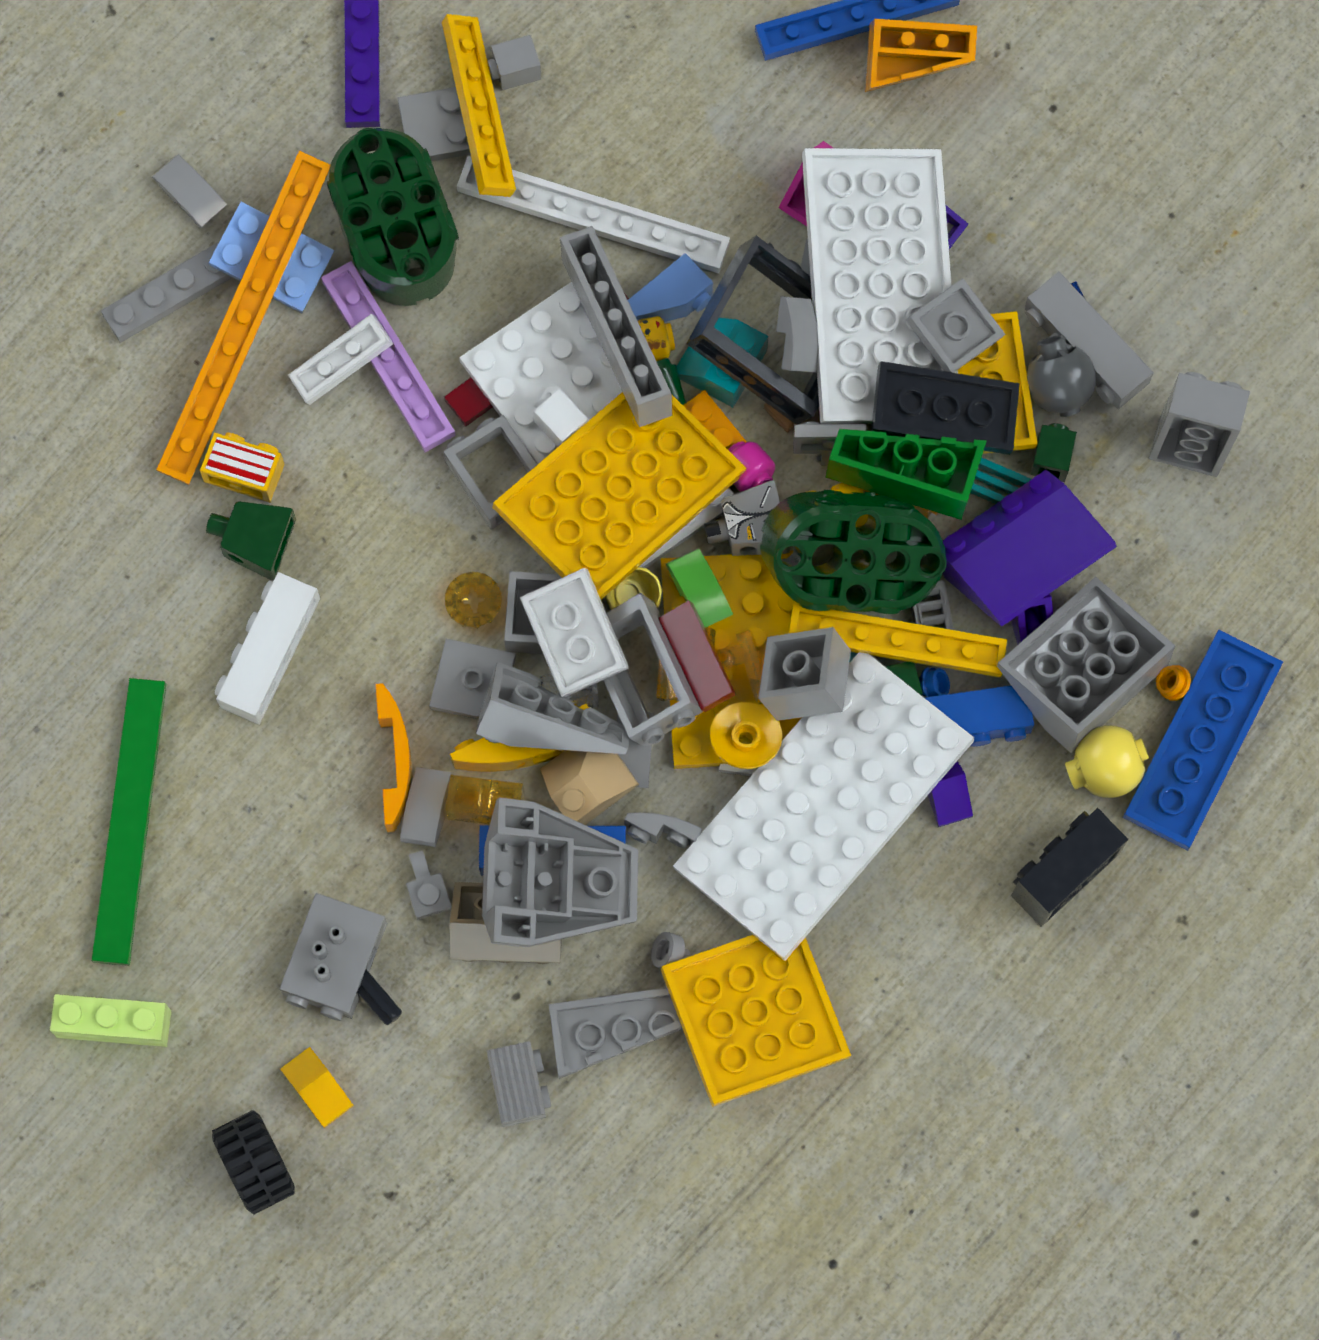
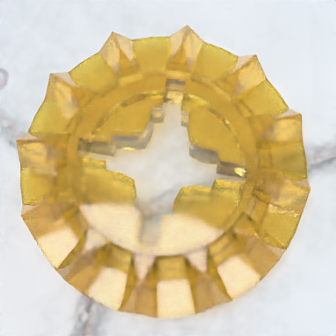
[445,572,502,629]

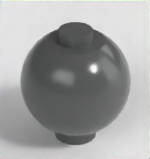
[1027,335,1096,417]

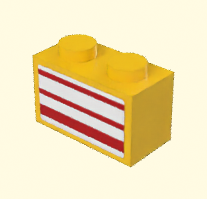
[200,432,285,503]

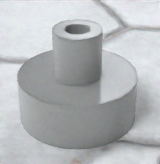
[651,932,690,968]

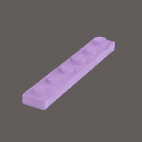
[321,261,456,452]

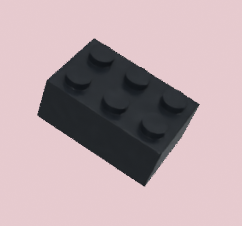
[1011,808,1129,927]

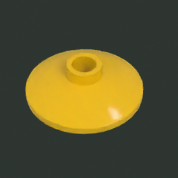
[710,702,783,769]

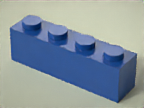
[925,686,1034,747]

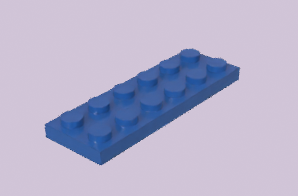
[1122,630,1283,851]

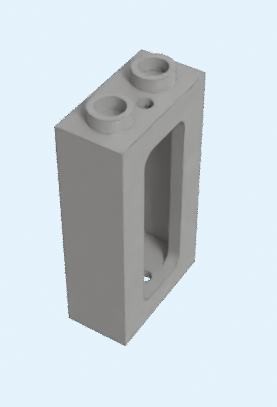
[603,593,703,746]

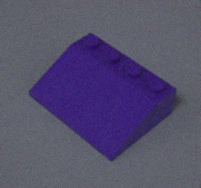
[943,470,1117,627]

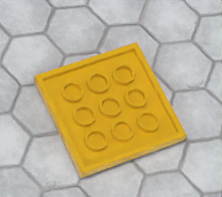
[660,935,852,1107]

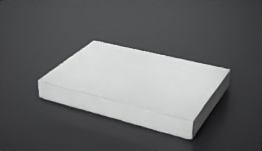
[520,568,629,697]

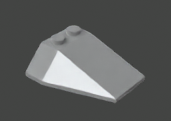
[482,798,638,947]

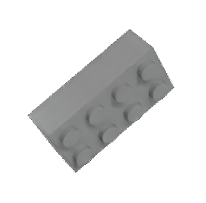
[1149,372,1250,477]

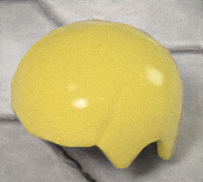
[605,567,662,610]

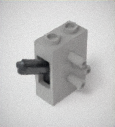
[280,893,402,1025]

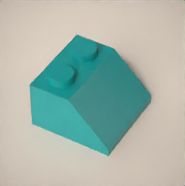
[676,317,769,408]

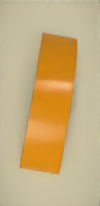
[376,683,412,833]

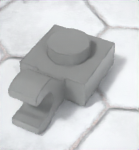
[406,850,451,920]

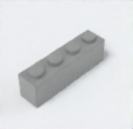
[1025,271,1154,410]

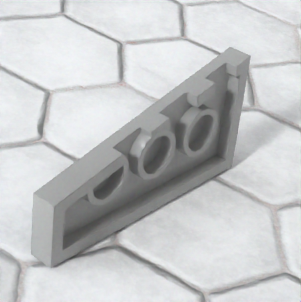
[549,988,683,1079]

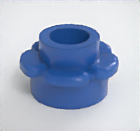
[919,667,950,697]

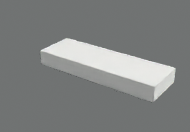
[288,314,394,405]

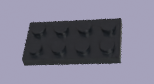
[871,361,1020,455]

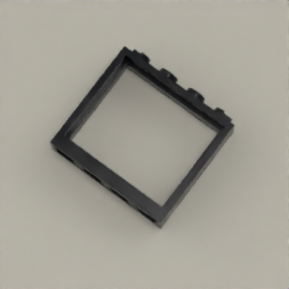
[686,235,819,425]

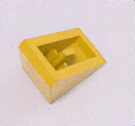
[280,1047,354,1128]

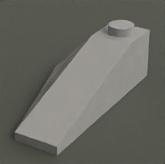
[476,662,629,754]

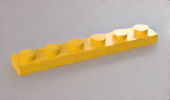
[442,14,516,197]
[788,603,1007,677]

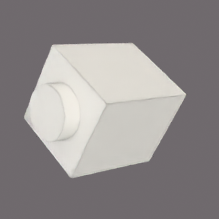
[533,388,589,447]

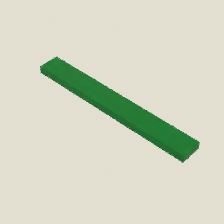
[91,678,167,966]

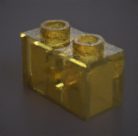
[445,775,525,825]

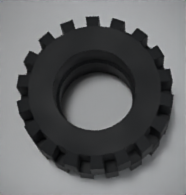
[212,1110,295,1215]

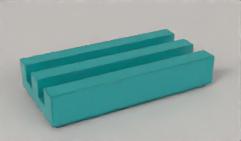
[970,458,1031,504]

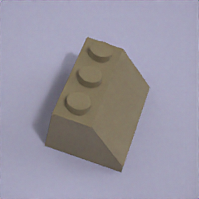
[449,882,562,964]

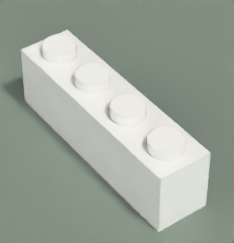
[215,572,320,725]

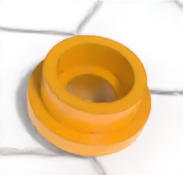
[1156,665,1191,701]

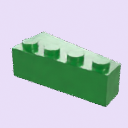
[825,429,987,520]

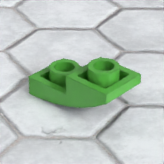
[666,549,733,628]

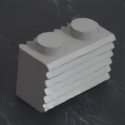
[487,1041,551,1127]

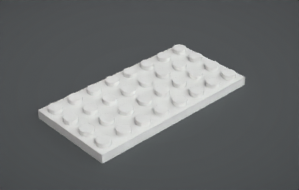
[802,148,958,424]
[459,282,734,568]
[673,652,974,961]

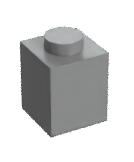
[487,35,541,90]

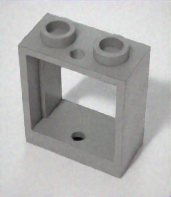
[443,415,537,530]

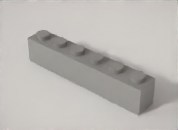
[560,226,672,427]

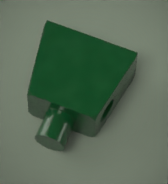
[206,501,296,581]

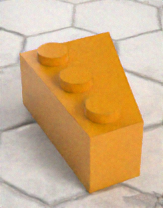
[865,19,977,92]

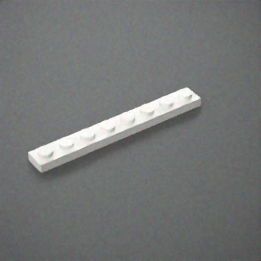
[457,156,730,273]

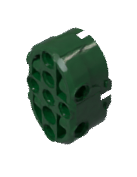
[326,128,459,306]
[760,490,946,614]

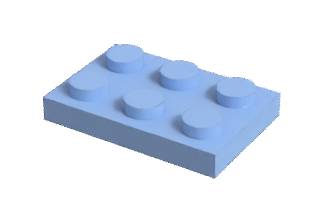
[209,202,334,313]

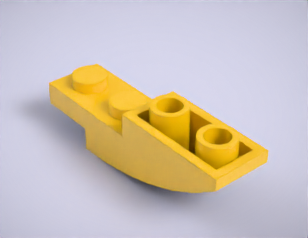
[450,703,589,772]

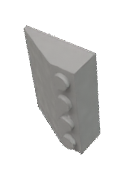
[997,577,1175,754]

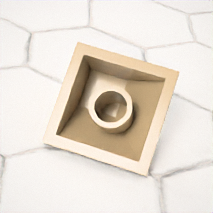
[540,750,639,825]

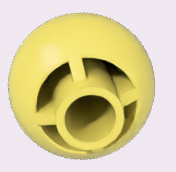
[1065,725,1149,798]

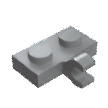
[793,422,866,466]

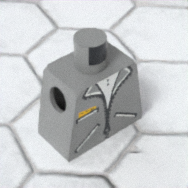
[704,480,790,556]

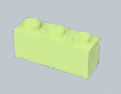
[50,994,171,1047]

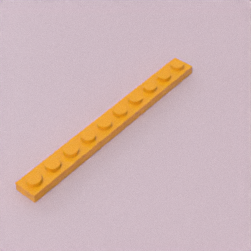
[156,151,330,485]

